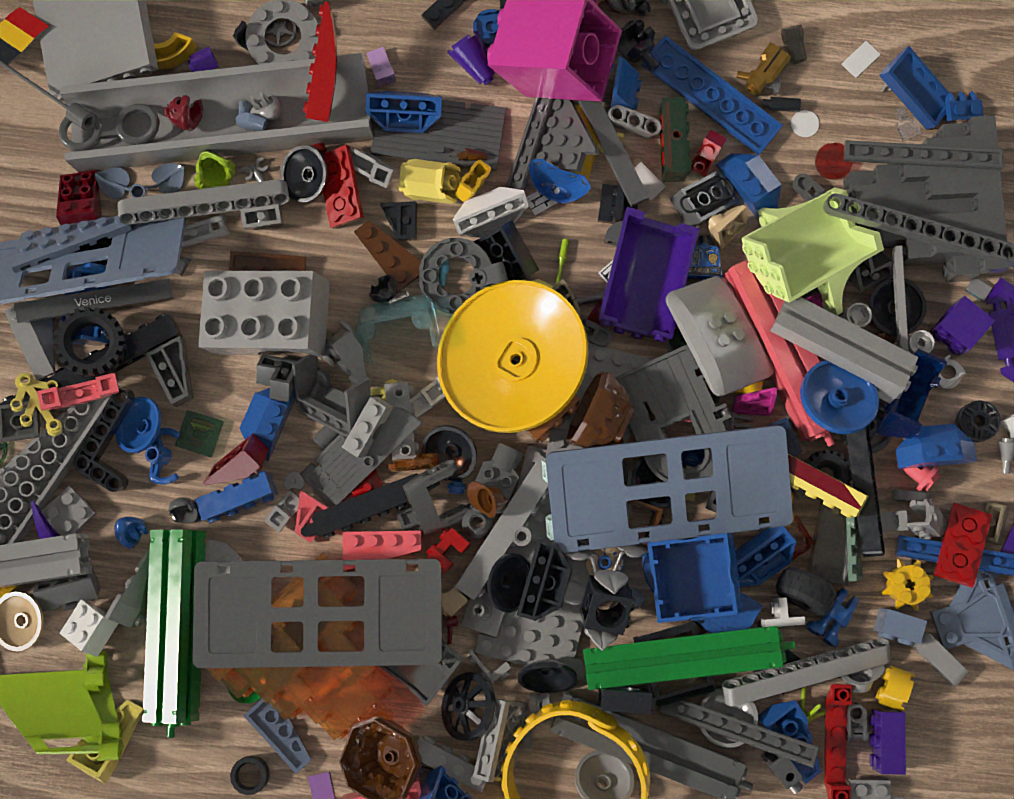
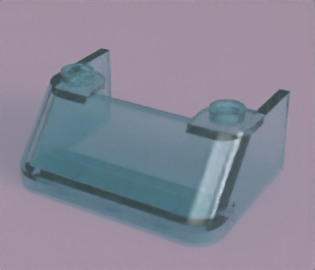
[356,294,440,364]

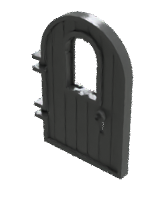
[615,345,732,482]

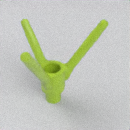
[800,686,825,724]

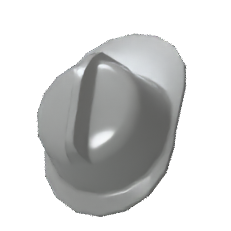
[841,665,885,694]

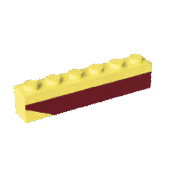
[788,454,869,519]

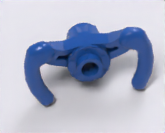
[145,428,180,485]

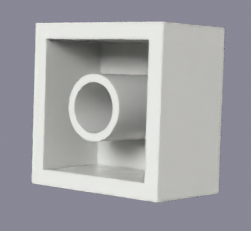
[60,600,119,657]

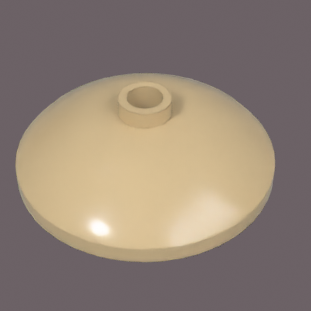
[0,592,44,651]

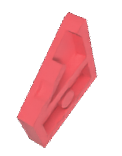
[295,490,328,543]

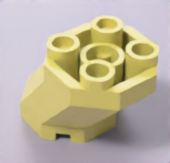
[398,159,463,204]

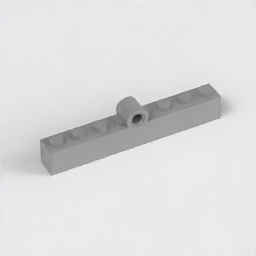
[455,455,549,600]

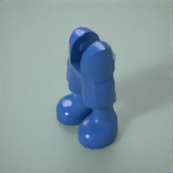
[805,588,859,648]

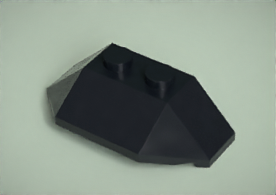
[517,539,573,621]

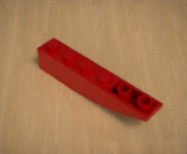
[303,1,337,122]

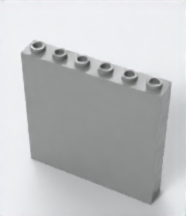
[33,0,158,101]

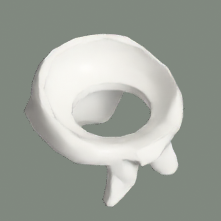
[933,354,966,389]

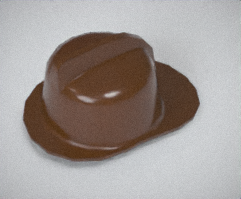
[467,481,508,518]

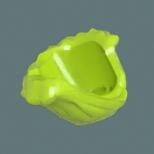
[194,151,236,189]

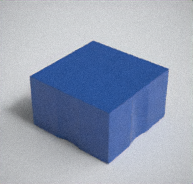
[647,533,744,623]

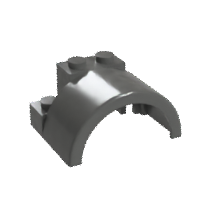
[378,639,464,706]

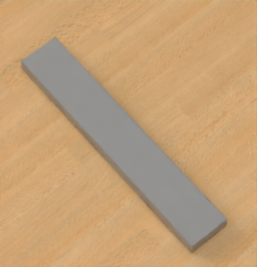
[892,246,909,352]

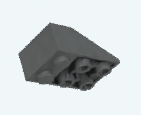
[326,327,366,385]

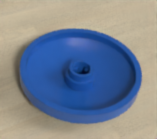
[800,360,879,434]

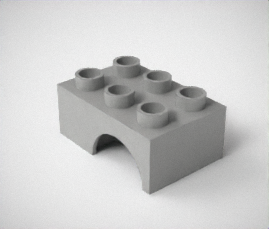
[198,271,330,356]

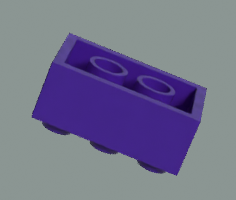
[869,709,906,775]

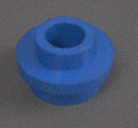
[447,480,466,494]

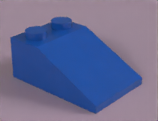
[611,57,642,113]

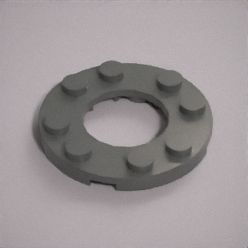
[419,238,492,314]

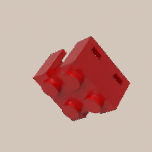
[426,528,471,574]

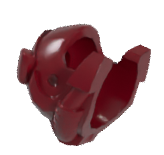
[164,95,204,132]

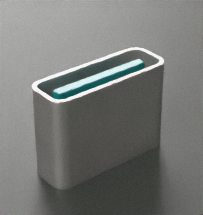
[965,277,992,302]

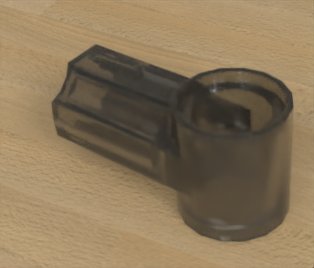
[781,24,807,64]

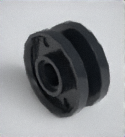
[955,400,1001,443]

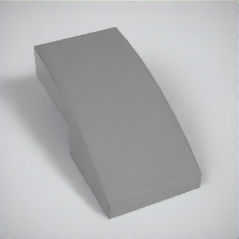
[264,490,299,532]

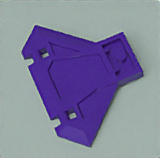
[986,278,1014,383]

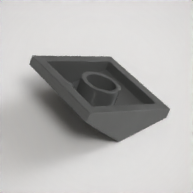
[0,401,41,443]

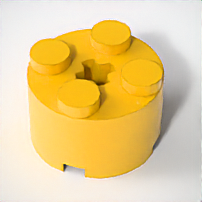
[875,665,915,712]

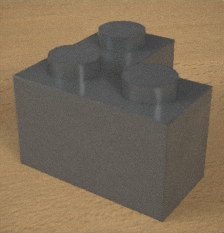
[849,251,893,292]
[256,354,297,402]

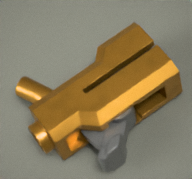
[736,42,791,96]

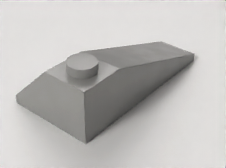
[5,306,55,381]
[105,547,150,628]

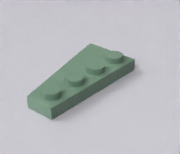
[843,515,863,581]

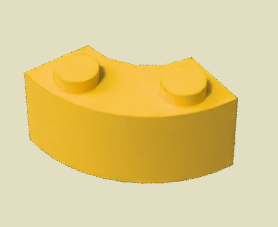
[154,32,197,70]

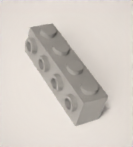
[384,381,419,461]
[417,735,486,792]

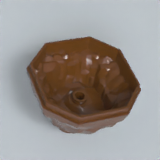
[565,371,634,448]
[339,716,422,799]

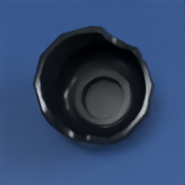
[369,275,397,303]

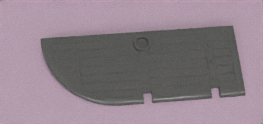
[300,407,422,507]

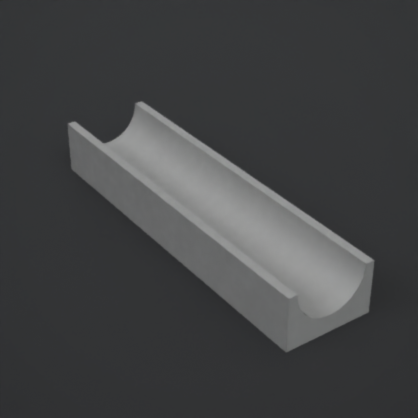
[60,53,374,173]

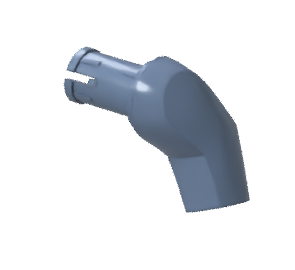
[236,100,268,131]

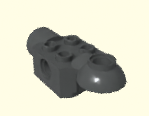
[462,443,523,539]

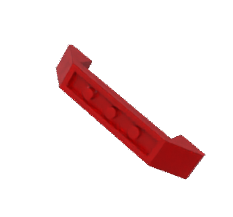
[824,684,852,799]

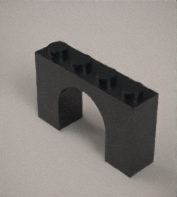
[598,686,656,714]

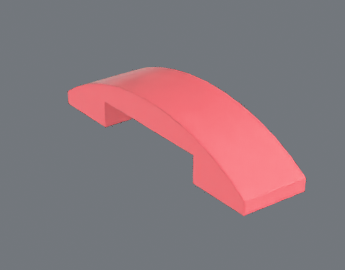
[37,373,119,411]

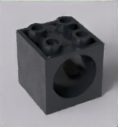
[580,575,635,635]

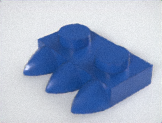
[945,91,984,122]

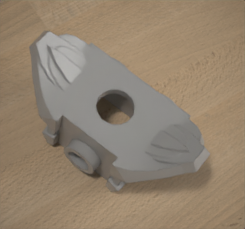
[907,499,948,540]

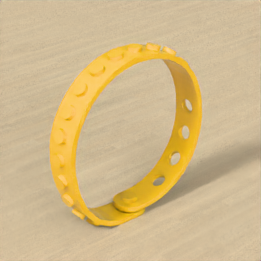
[501,700,651,799]

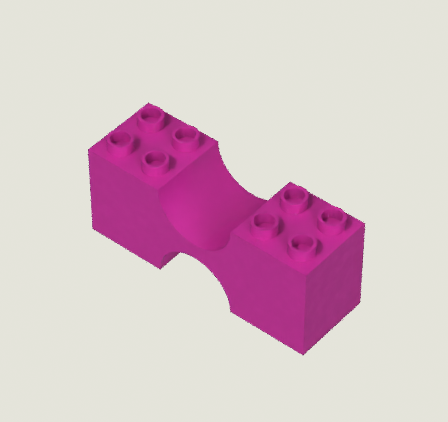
[487,0,622,102]

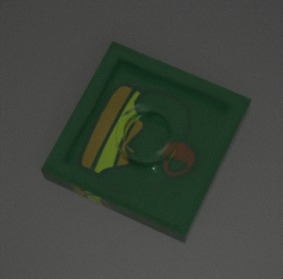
[175,410,224,458]

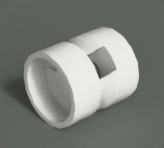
[841,303,872,328]
[908,330,934,359]

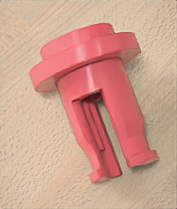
[897,464,941,492]

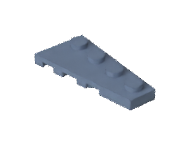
[244,689,311,774]

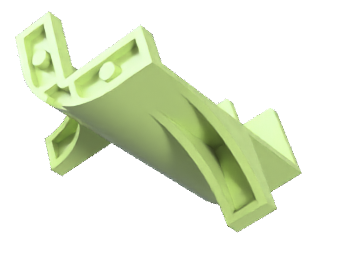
[741,187,884,315]

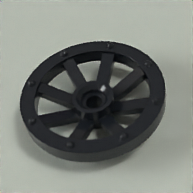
[441,672,496,741]

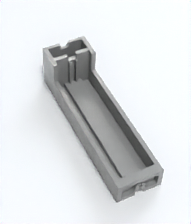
[770,297,918,404]

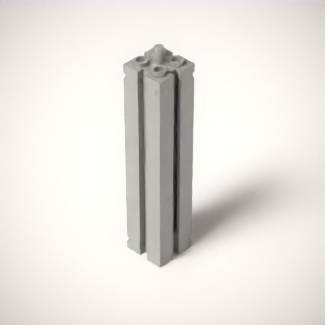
[0,533,92,588]

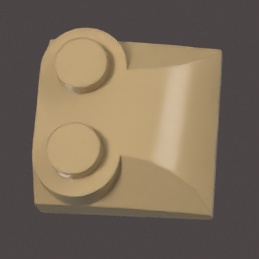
[708,205,748,250]

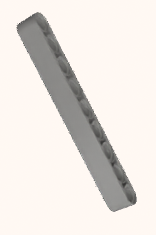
[117,179,289,225]
[722,638,891,706]

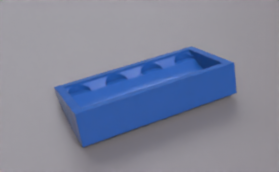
[879,46,949,130]

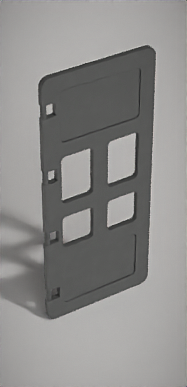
[193,559,442,668]

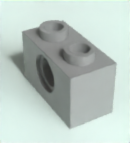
[240,204,283,230]

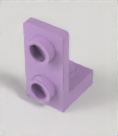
[367,47,396,87]

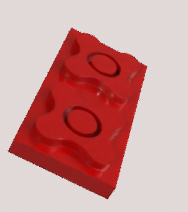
[322,145,364,229]
[933,502,992,588]

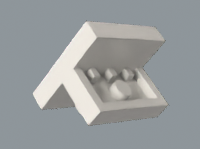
[759,597,805,627]

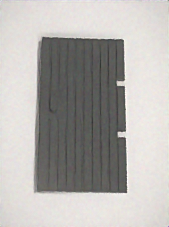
[370,100,506,171]

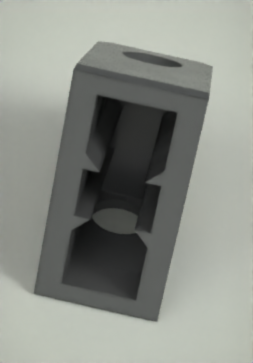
[760,751,803,794]

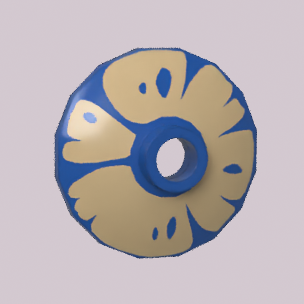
[585,547,624,575]

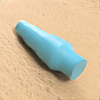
[439,259,450,287]

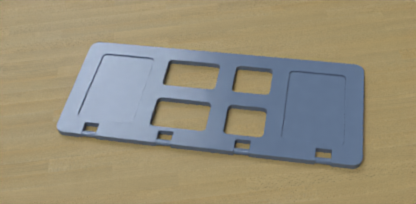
[0,217,186,304]
[545,425,793,553]

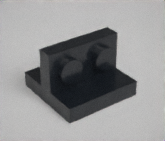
[598,182,638,224]

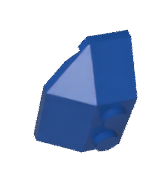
[366,91,442,133]
[716,153,782,221]
[240,388,296,461]
[896,423,977,469]
[735,526,796,586]

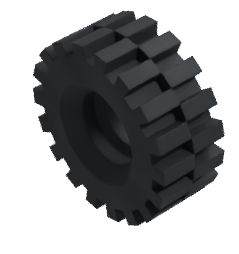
[805,450,852,499]

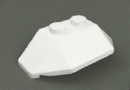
[453,187,529,238]

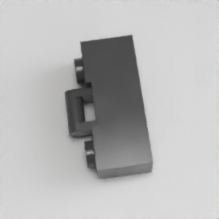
[33,568,100,612]

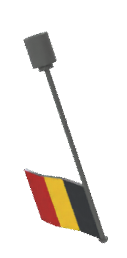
[0,7,96,131]

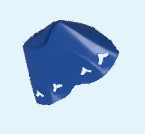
[529,159,591,203]

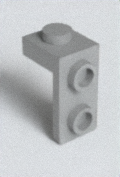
[880,510,911,532]
[468,649,511,683]

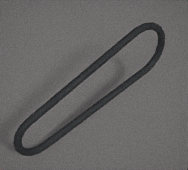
[680,177,735,213]

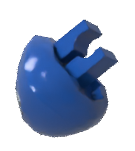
[114,517,148,549]

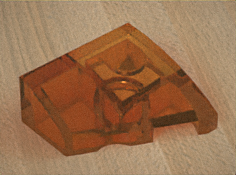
[388,453,439,472]

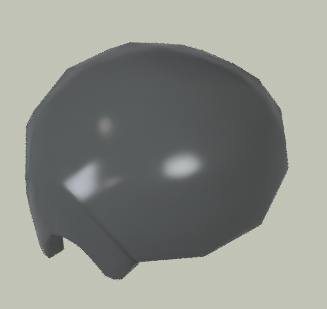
[168,497,198,524]

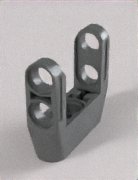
[403,460,473,535]

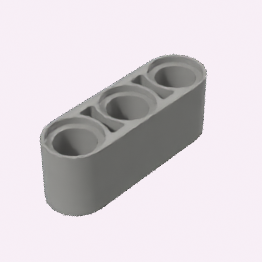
[607,105,661,139]
[913,632,969,687]

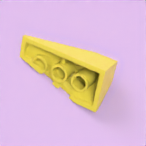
[66,700,144,784]

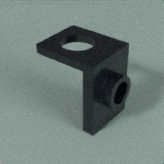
[233,20,249,51]

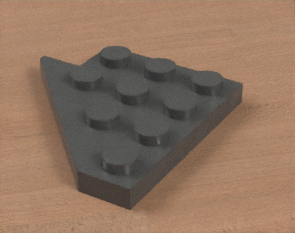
[536,99,600,172]

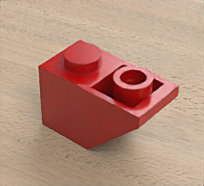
[689,130,727,177]

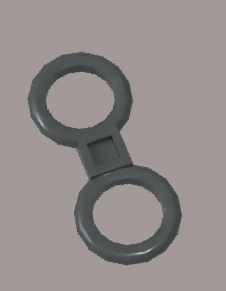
[58,104,160,151]

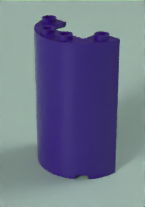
[598,207,699,343]

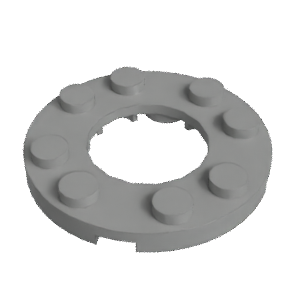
[246,0,318,65]

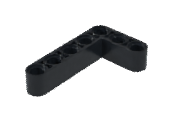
[73,388,135,492]

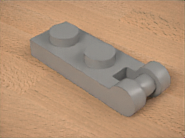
[182,215,230,248]

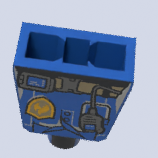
[687,235,722,280]

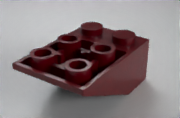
[56,170,102,226]

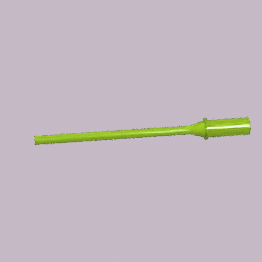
[555,239,570,285]

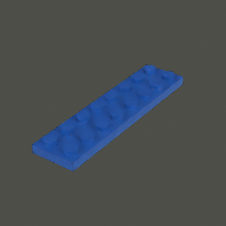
[641,35,783,155]

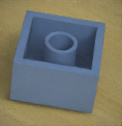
[873,608,927,646]

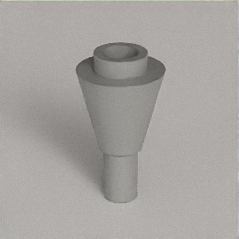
[998,438,1014,474]

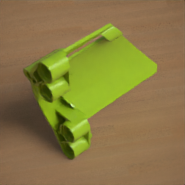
[0,650,124,761]

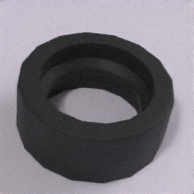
[230,755,270,795]

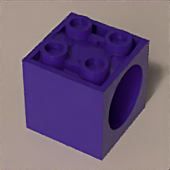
[930,296,995,356]

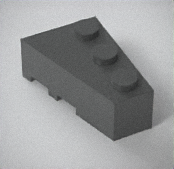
[146,336,193,407]

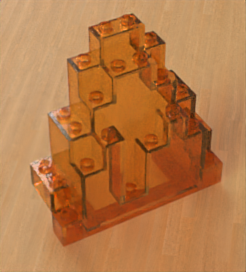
[206,552,395,740]

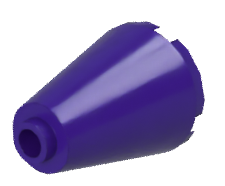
[447,30,495,85]

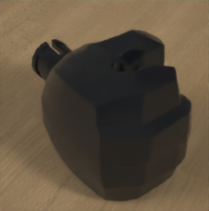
[617,20,660,72]

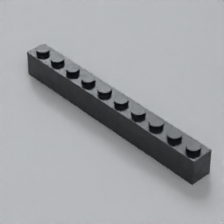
[0,314,183,413]

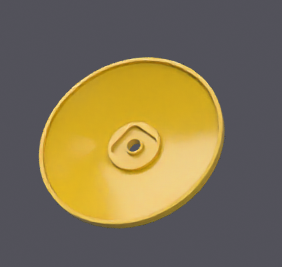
[437,280,588,433]

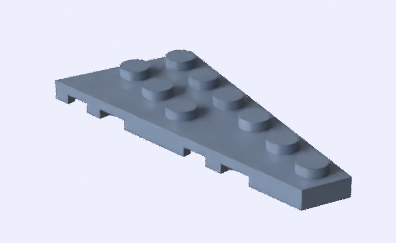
[12,215,133,273]

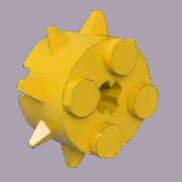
[882,559,934,611]

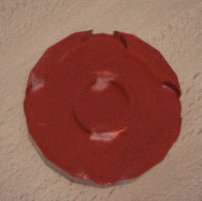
[815,142,853,180]

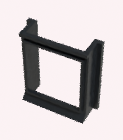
[633,621,717,707]

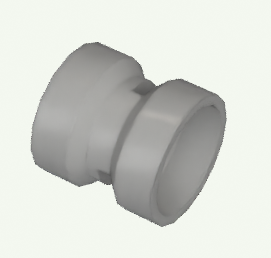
[530,693,549,713]

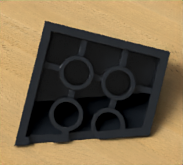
[473,220,539,281]

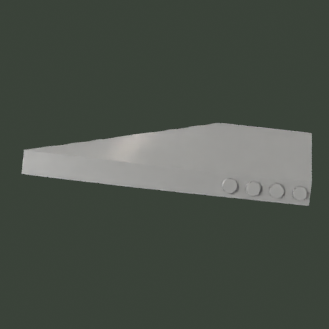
[0,385,120,545]

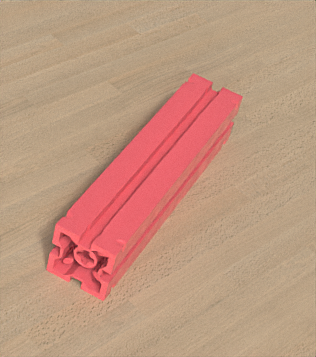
[723,261,835,446]

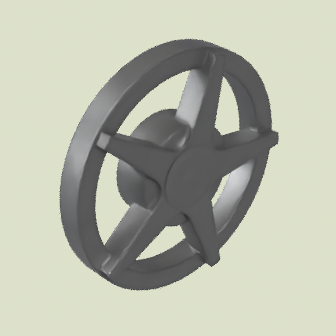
[265,19,297,47]

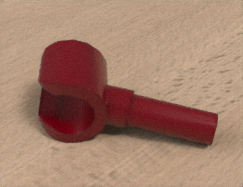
[446,616,458,644]

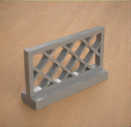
[473,698,528,782]

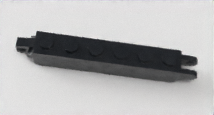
[301,473,440,539]

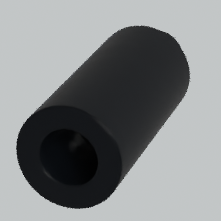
[762,96,801,112]

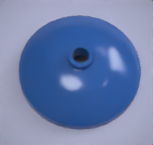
[115,396,161,453]

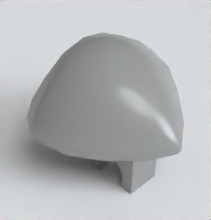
[250,92,281,121]

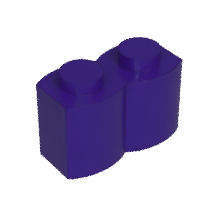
[187,46,219,72]

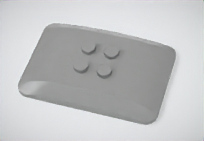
[668,0,758,50]
[665,276,774,396]

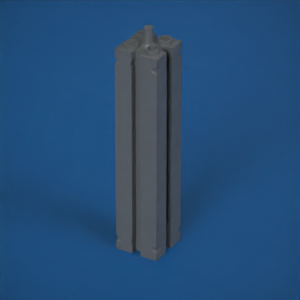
[550,691,753,799]

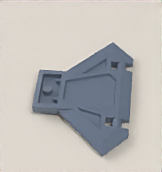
[930,570,1014,670]

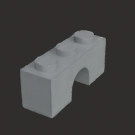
[342,397,394,458]

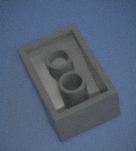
[670,170,740,227]

